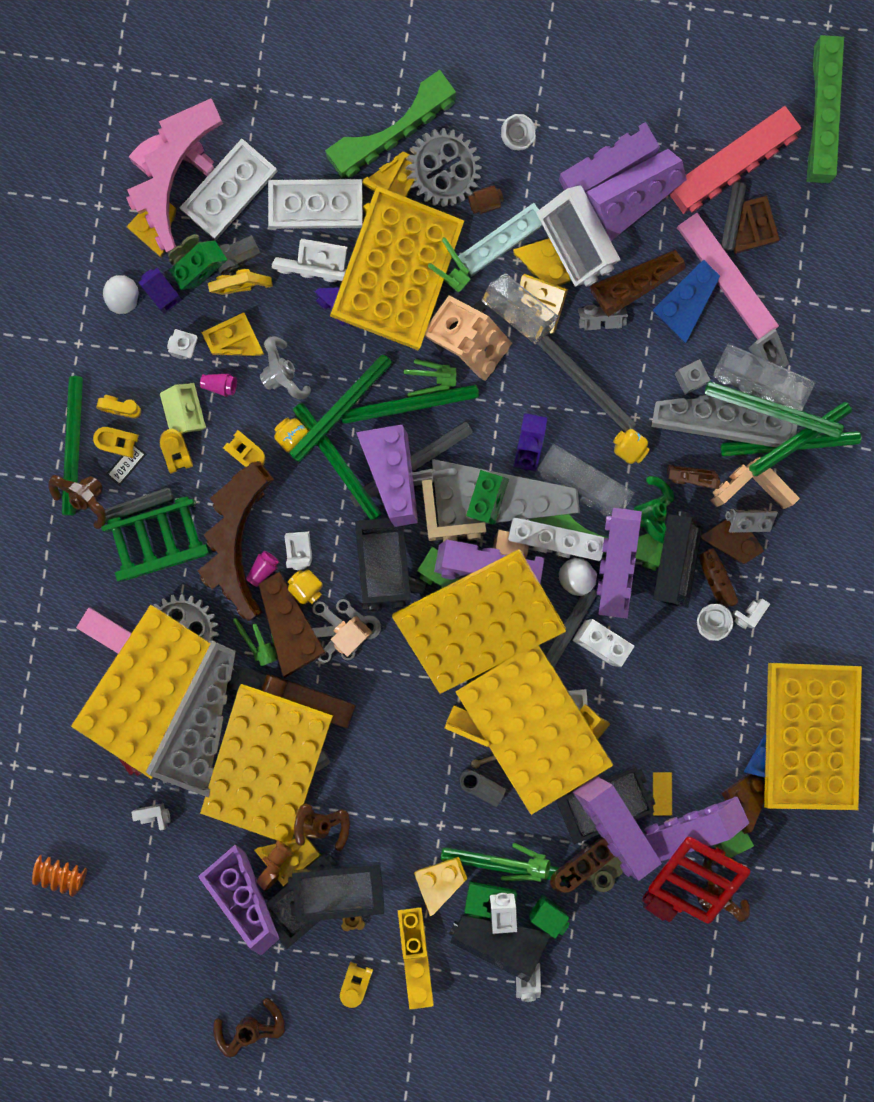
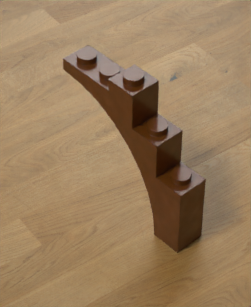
[198,461,274,621]

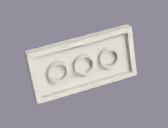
[180,139,278,240]
[268,179,363,229]

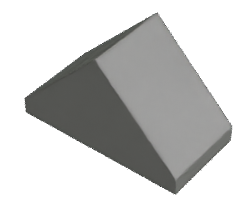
[749,329,789,377]

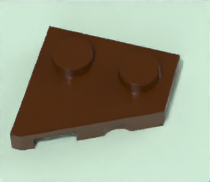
[734,196,780,254]
[667,465,720,489]
[701,519,764,564]
[721,773,765,834]

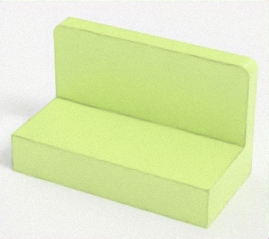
[160,383,206,434]

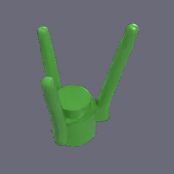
[428,238,470,293]
[404,359,456,397]
[233,618,279,666]
[490,843,550,882]

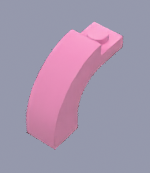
[129,134,214,178]

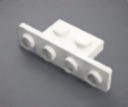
[272,239,348,282]
[508,517,604,561]

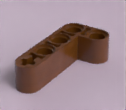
[261,674,356,728]
[550,836,619,893]

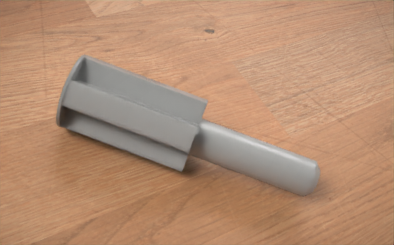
[412,468,457,486]

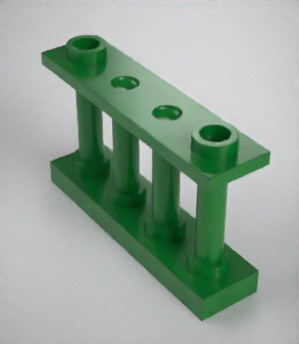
[101,496,212,582]

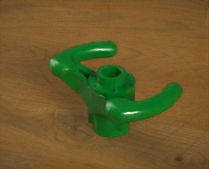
[634,476,675,544]

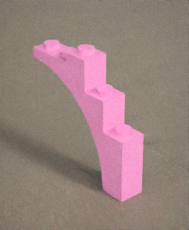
[126,99,223,254]

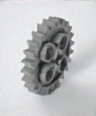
[405,128,482,207]
[154,594,220,643]

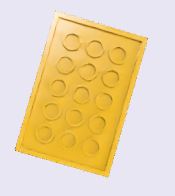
[330,186,464,350]
[392,549,566,694]
[71,605,211,779]
[456,645,613,815]
[764,663,862,810]
[200,684,333,842]

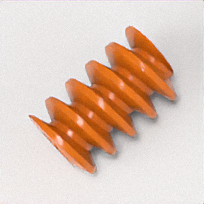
[32,855,87,897]

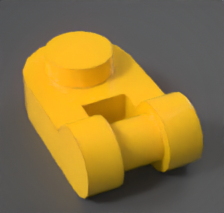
[96,395,141,418]
[93,427,139,458]
[160,429,193,474]
[223,430,265,467]
[340,962,373,1008]

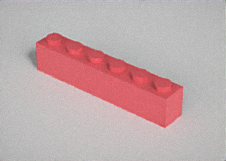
[669,106,801,214]

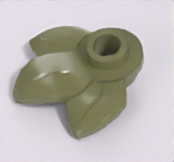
[168,234,208,265]
[578,846,623,892]

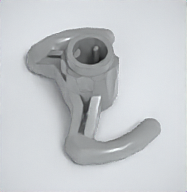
[260,336,311,399]

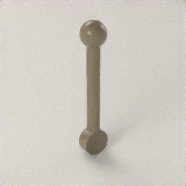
[471,756,497,769]

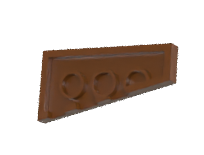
[590,250,686,317]
[259,572,326,678]

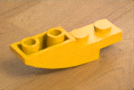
[398,907,434,1009]

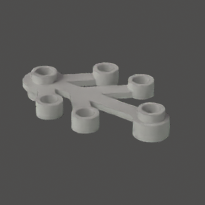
[312,599,381,663]

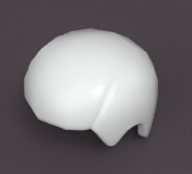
[501,114,536,151]
[103,275,139,314]
[559,558,597,596]
[697,604,733,641]

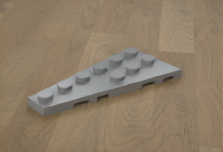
[651,383,803,448]
[432,459,580,527]
[146,641,235,798]

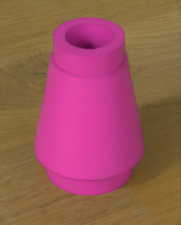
[200,374,237,397]
[246,551,279,587]

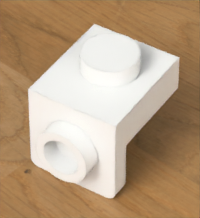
[167,329,198,359]
[285,532,312,570]

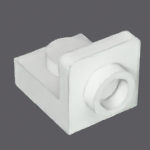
[732,599,770,629]
[132,803,170,830]
[490,893,517,934]
[516,963,541,1002]

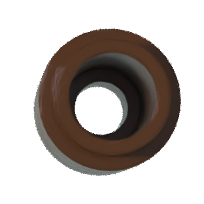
[468,185,504,215]

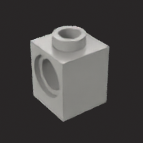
[675,359,710,395]

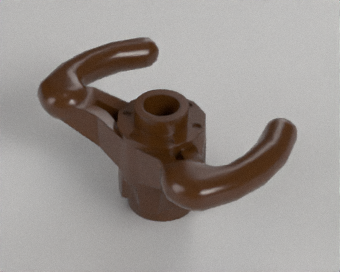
[48,475,107,529]
[294,804,350,851]
[697,857,750,922]
[213,998,285,1057]

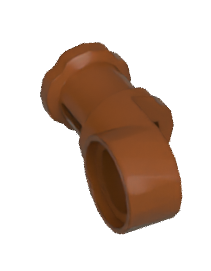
[256,840,294,891]

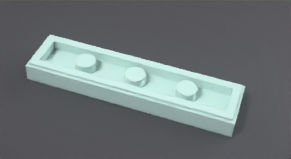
[458,203,543,277]

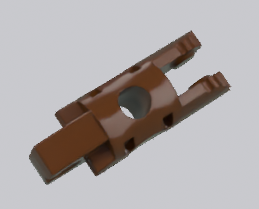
[698,549,738,608]

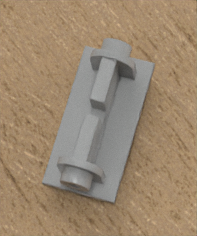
[578,305,628,331]
[725,508,778,533]

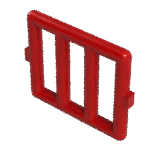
[648,837,750,924]

